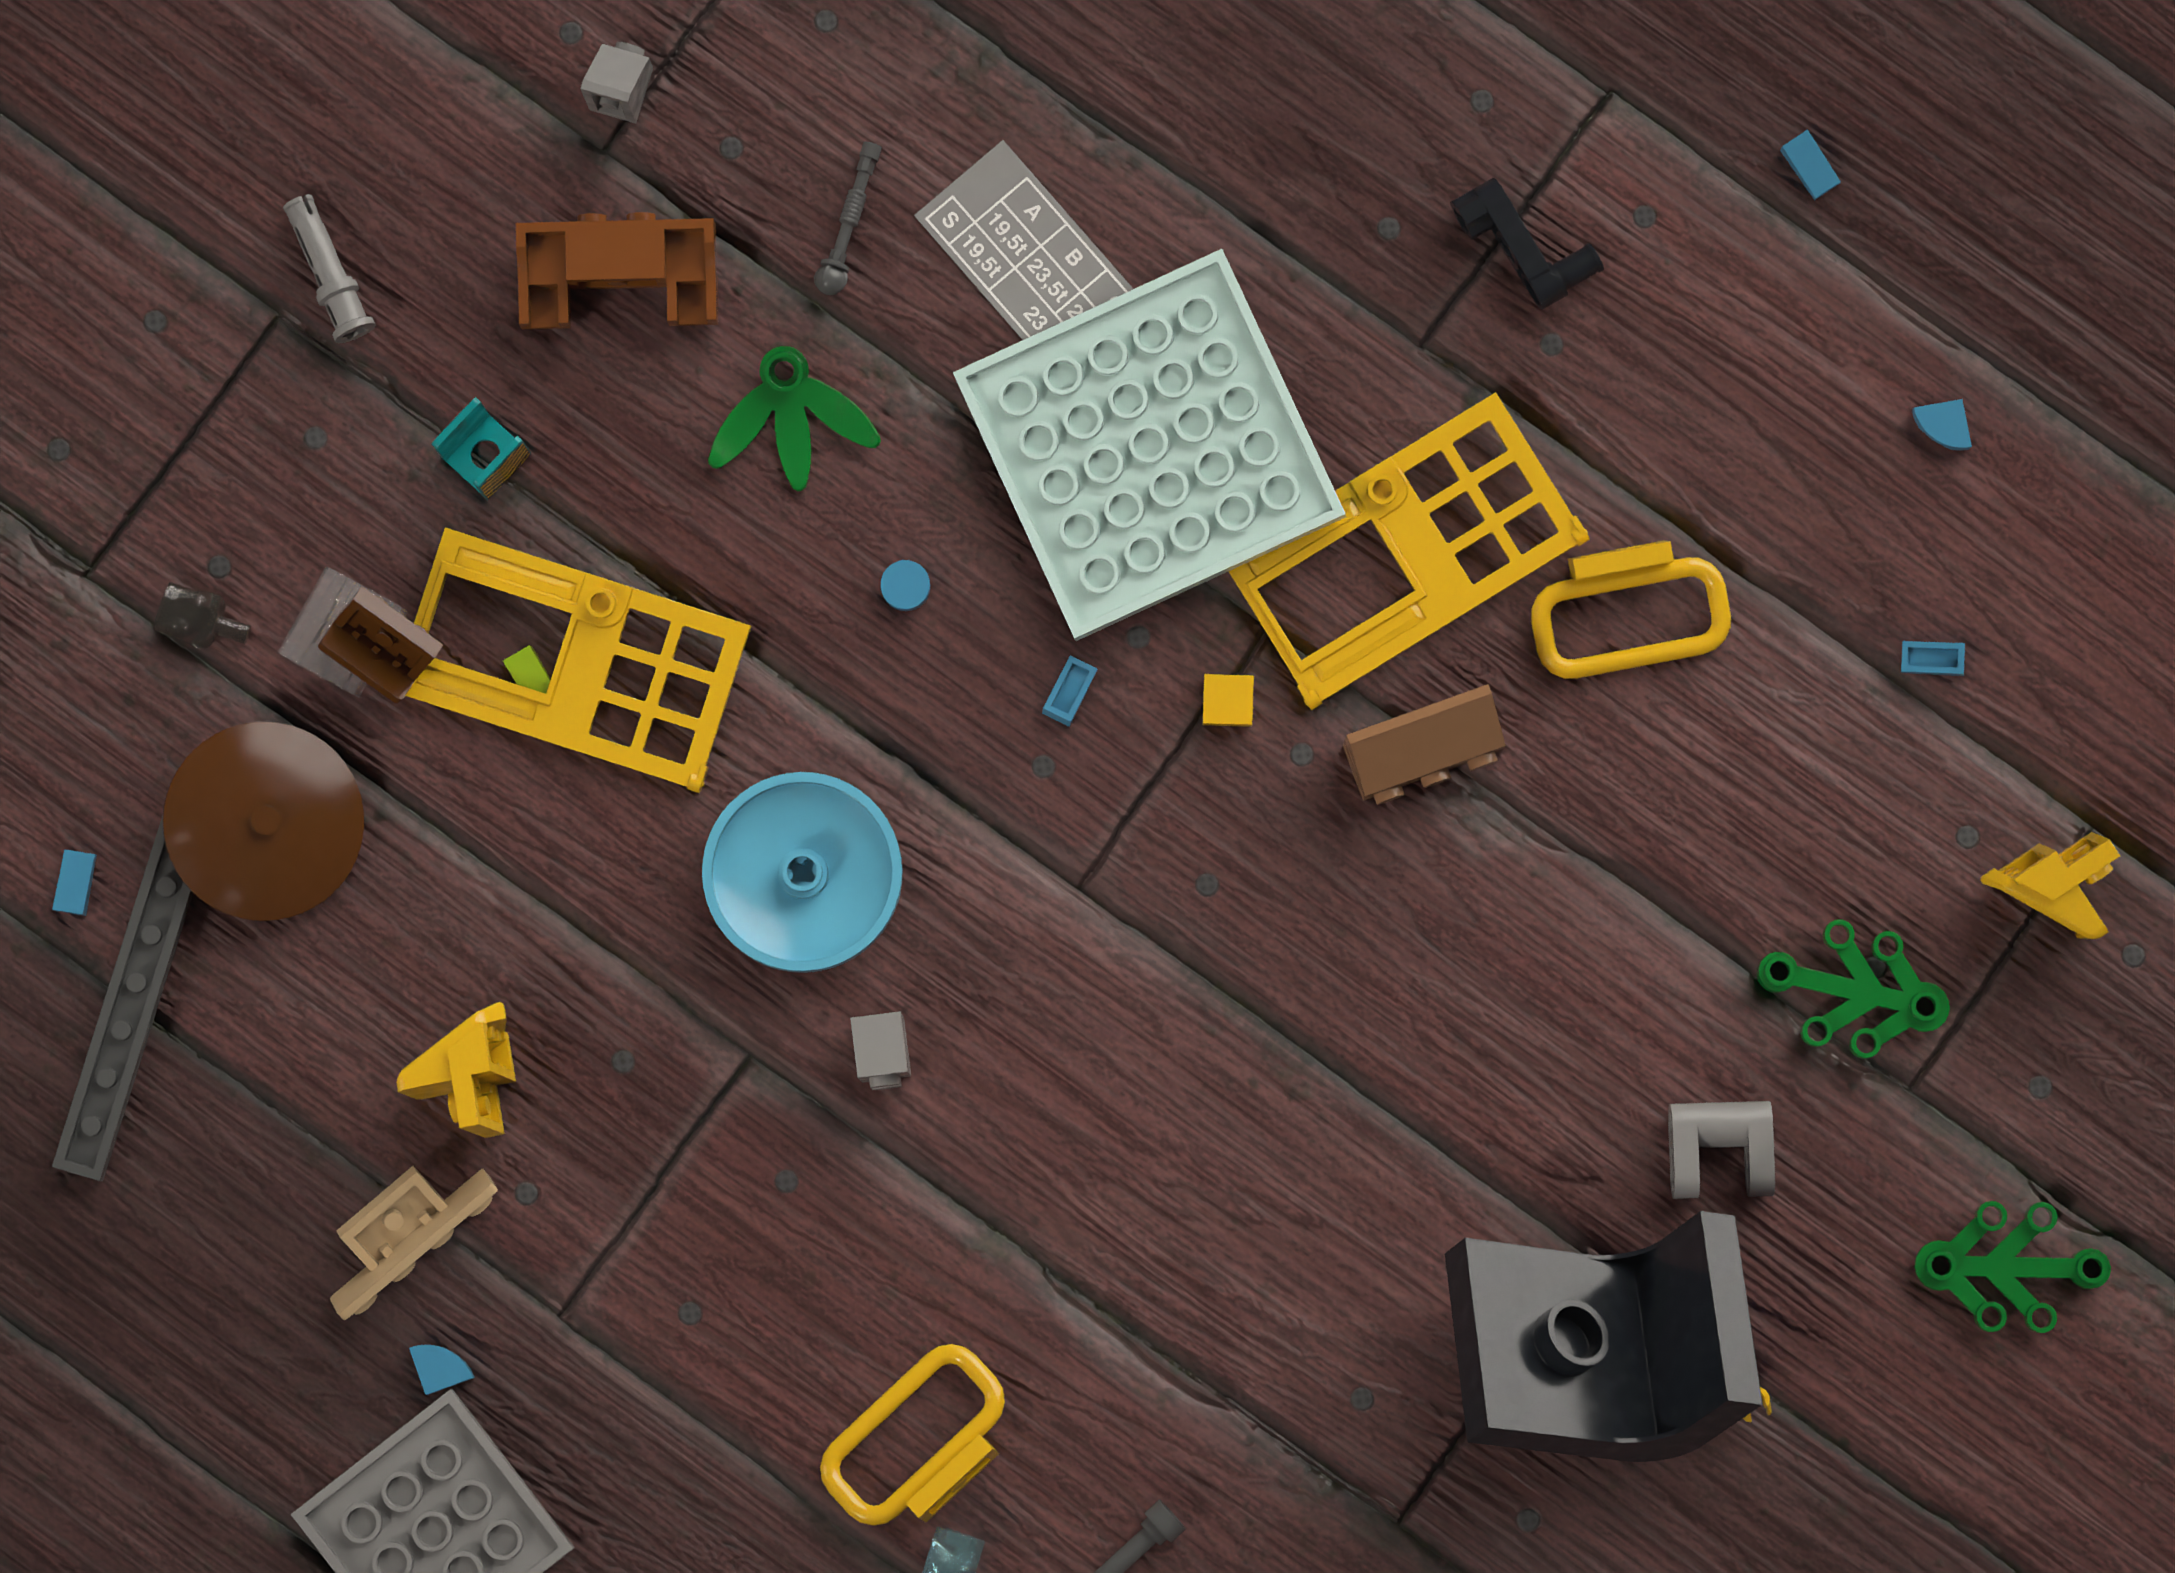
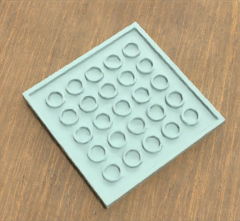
[953,249,1346,641]

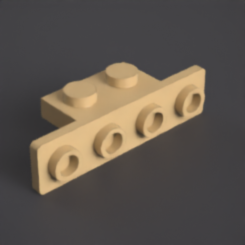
[330,1166,498,1320]

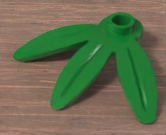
[708,346,881,491]

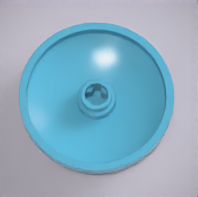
[702,772,903,973]

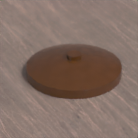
[163,722,364,921]

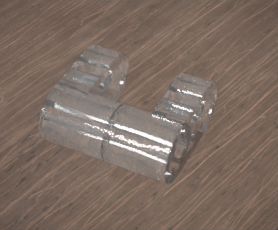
[277,567,407,698]

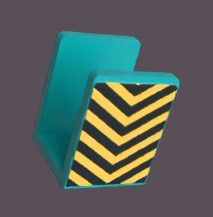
[431,397,531,500]

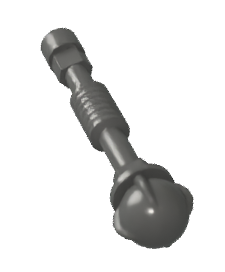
[814,141,882,295]

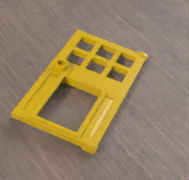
[1228,392,1590,711]
[405,527,751,793]

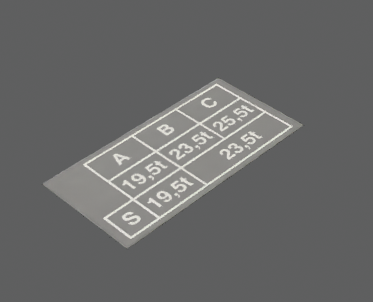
[914,140,1133,340]

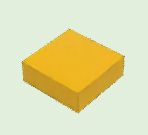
[1202,674,1254,727]

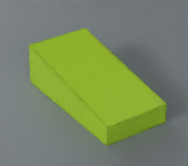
[503,645,551,694]

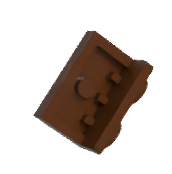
[318,586,443,704]

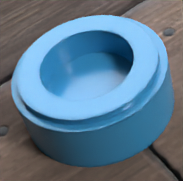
[881,560,931,611]

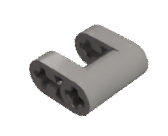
[1668,1101,1775,1199]

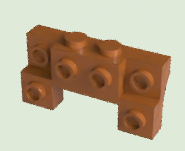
[516,212,718,329]

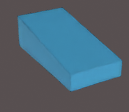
[1780,129,1841,200]
[1901,641,1965,676]
[1042,655,1098,727]
[52,849,97,916]

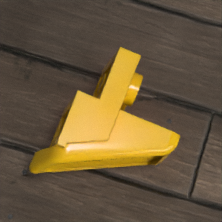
[1981,832,2120,939]
[396,1002,516,1138]

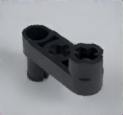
[1450,178,1604,310]

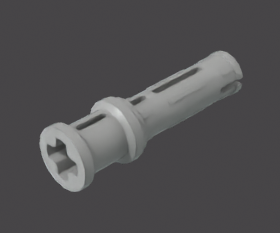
[283,194,376,343]

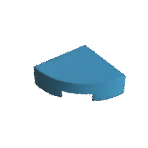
[1912,399,1972,450]
[409,1345,475,1395]

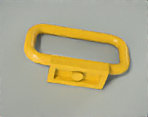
[1531,540,1731,679]
[820,1344,1005,1526]

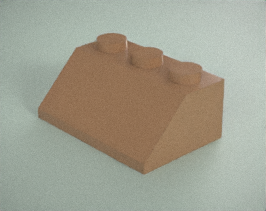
[1343,684,1506,805]

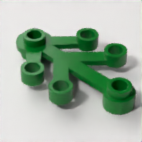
[1757,919,1950,1059]
[1914,1201,2111,1333]

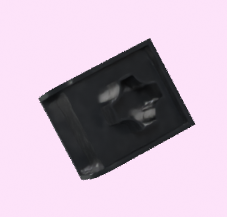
[1445,1211,1763,1462]

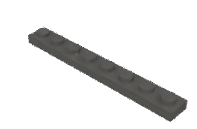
[52,815,193,1182]

